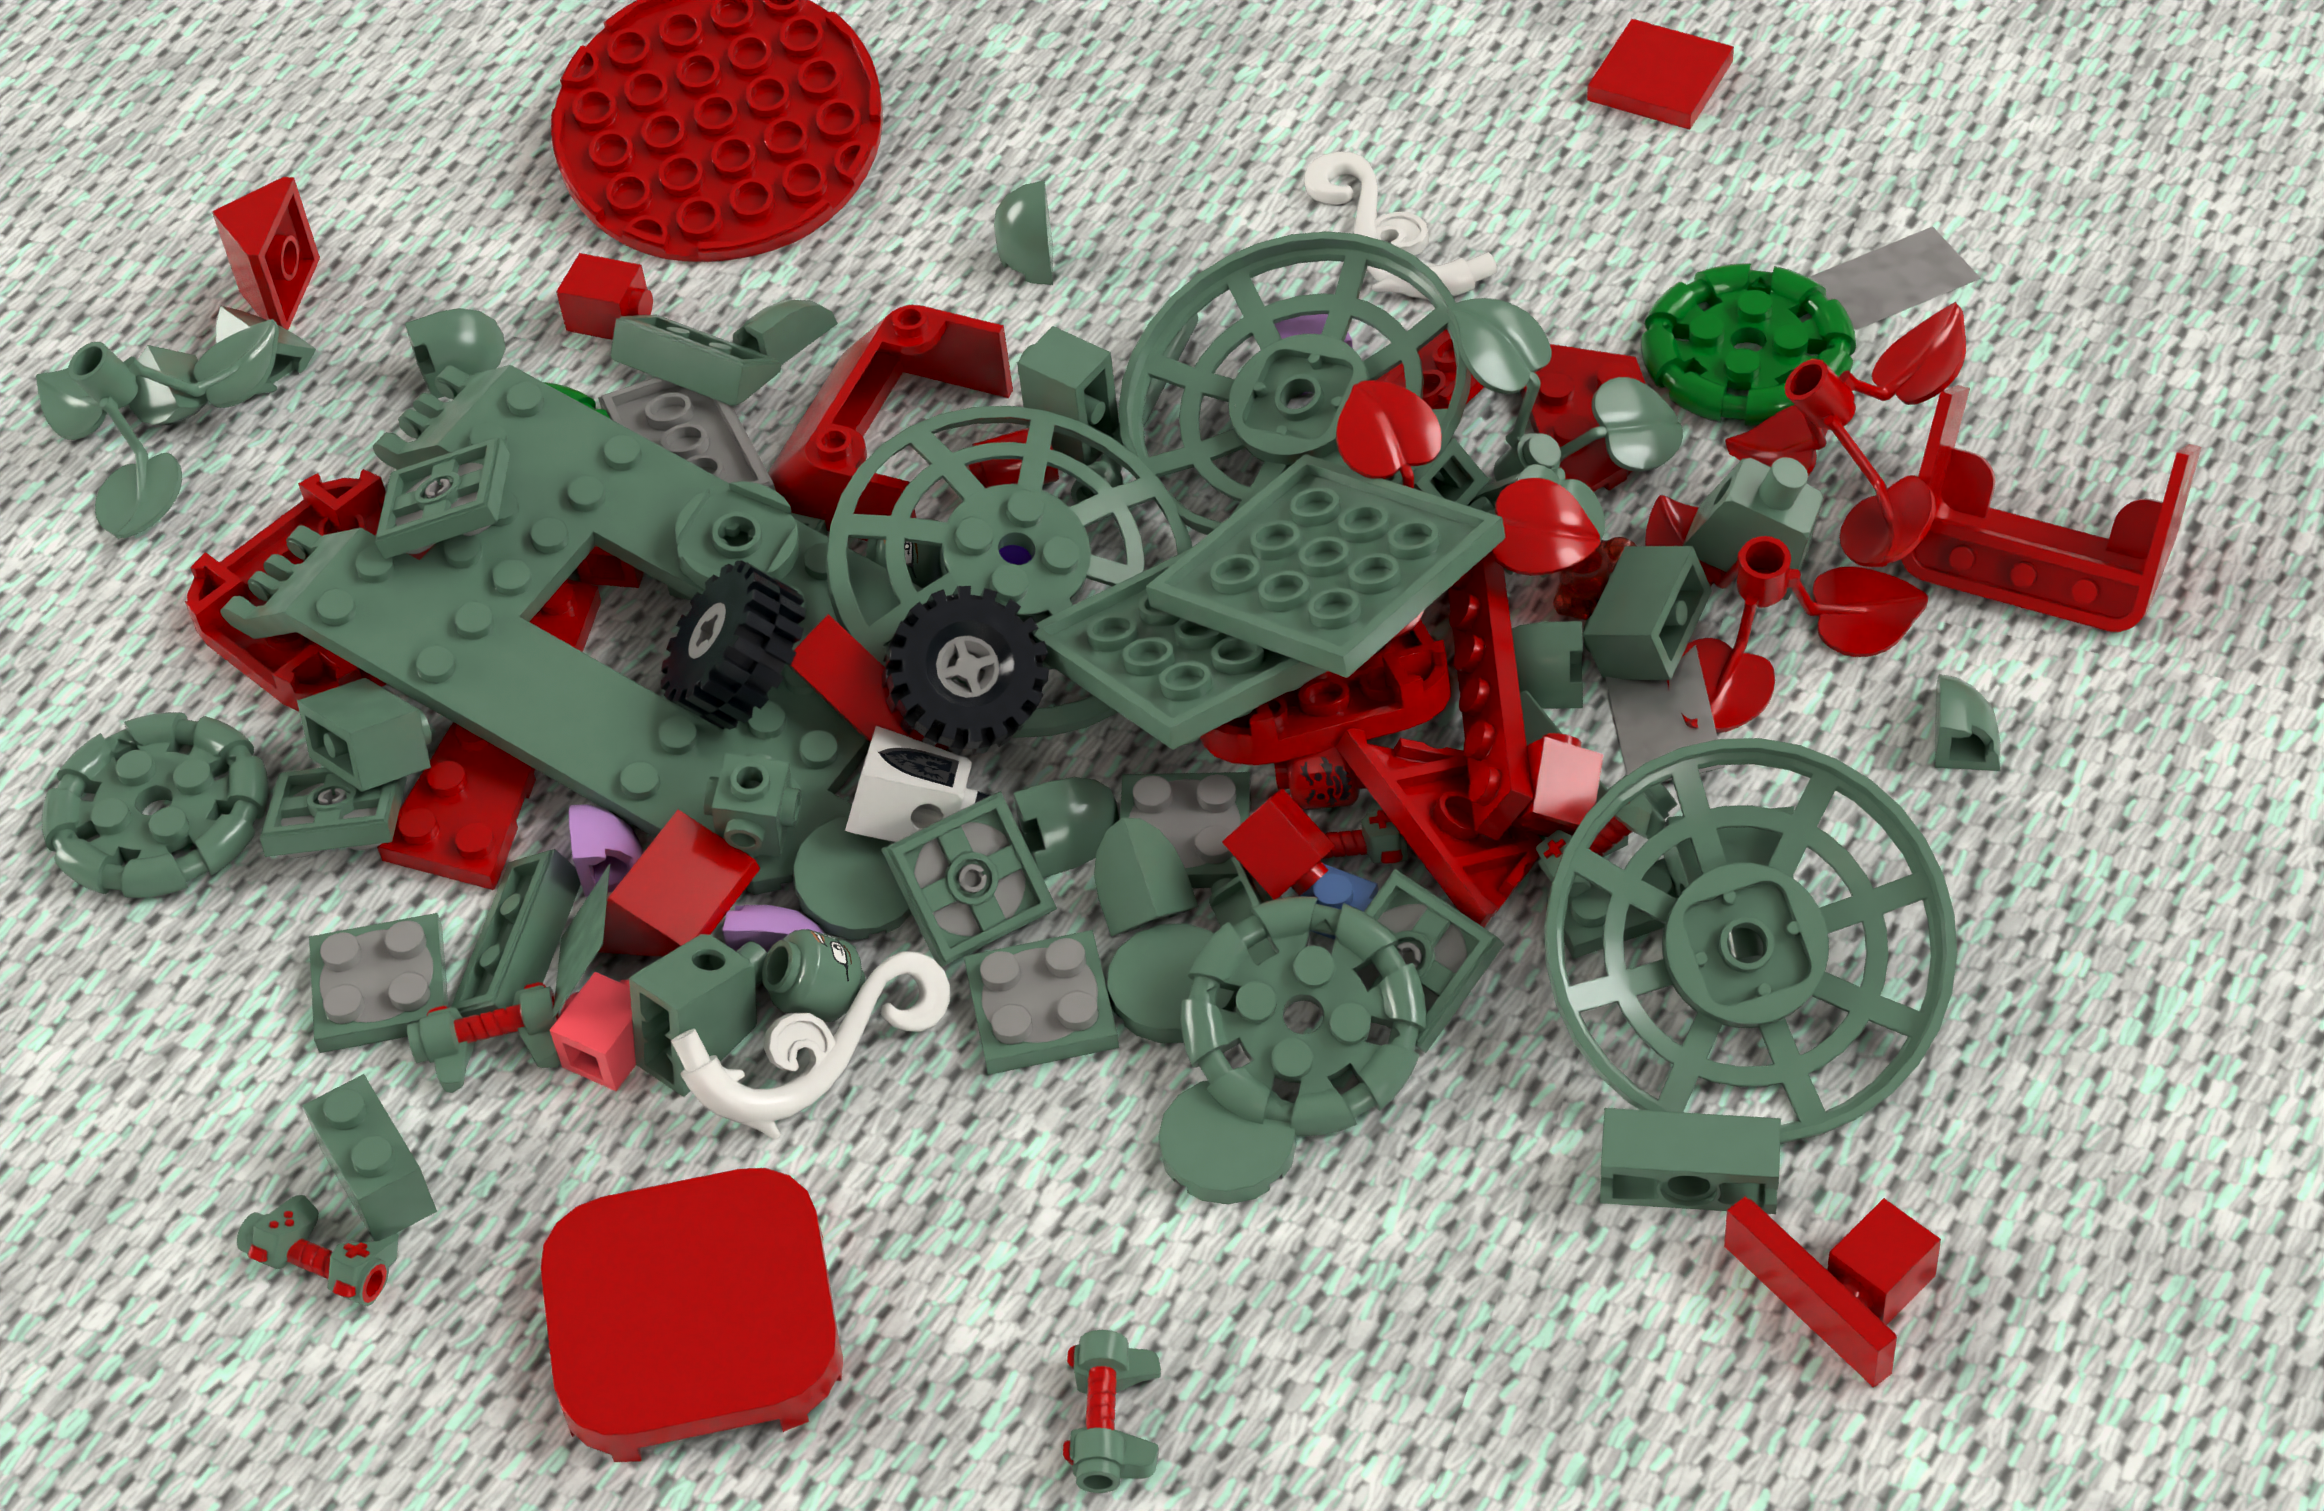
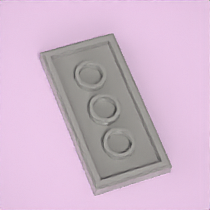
[598,377,776,491]

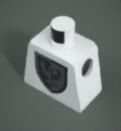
[845,726,990,842]

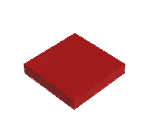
[1587,19,1734,130]

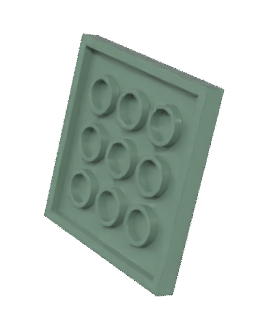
[1146,454,1506,678]
[1033,547,1327,750]

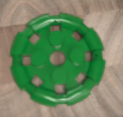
[1641,263,1856,426]

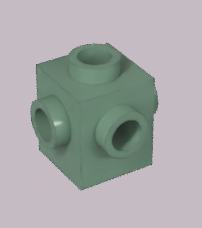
[703,753,801,857]

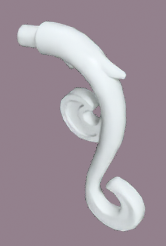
[1304,151,1497,299]
[671,951,950,1139]

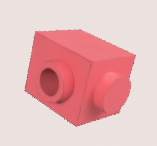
[550,972,636,1091]

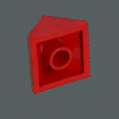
[212,177,320,330]
[598,809,760,957]

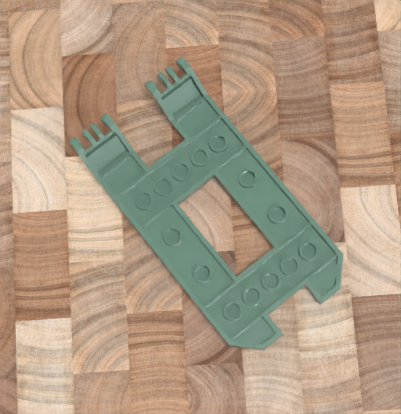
[221,365,968,895]

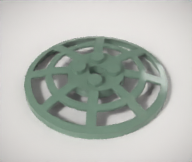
[1118,231,1471,535]
[826,406,1192,738]
[1544,738,1957,1144]

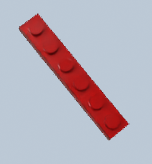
[1448,551,1533,840]

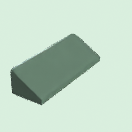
[611,314,782,406]
[451,849,581,1018]

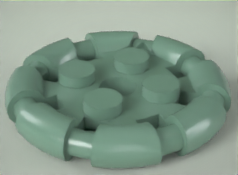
[41,712,269,898]
[1180,896,1426,1136]

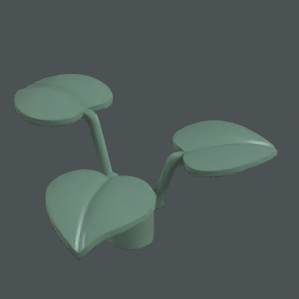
[1447,298,1683,578]
[36,319,279,540]

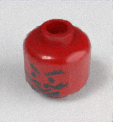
[1274,746,1367,810]

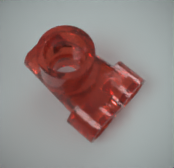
[1553,537,1637,620]

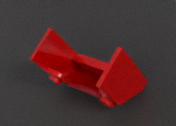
[768,305,1013,542]
[1901,385,2202,632]

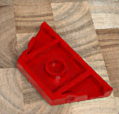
[1520,344,1646,492]
[1336,728,1542,928]

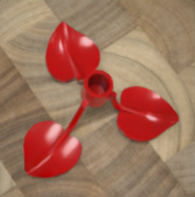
[1725,302,1966,567]
[1336,380,1600,641]
[1645,495,1929,733]

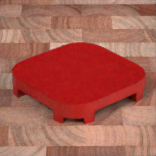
[185,469,432,712]
[1200,620,1451,765]
[541,1168,843,1462]

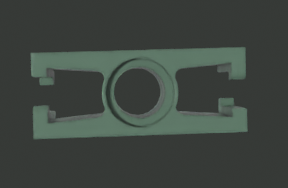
[1600,1108,1781,1214]

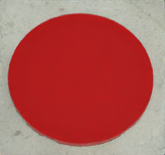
[551,0,883,262]

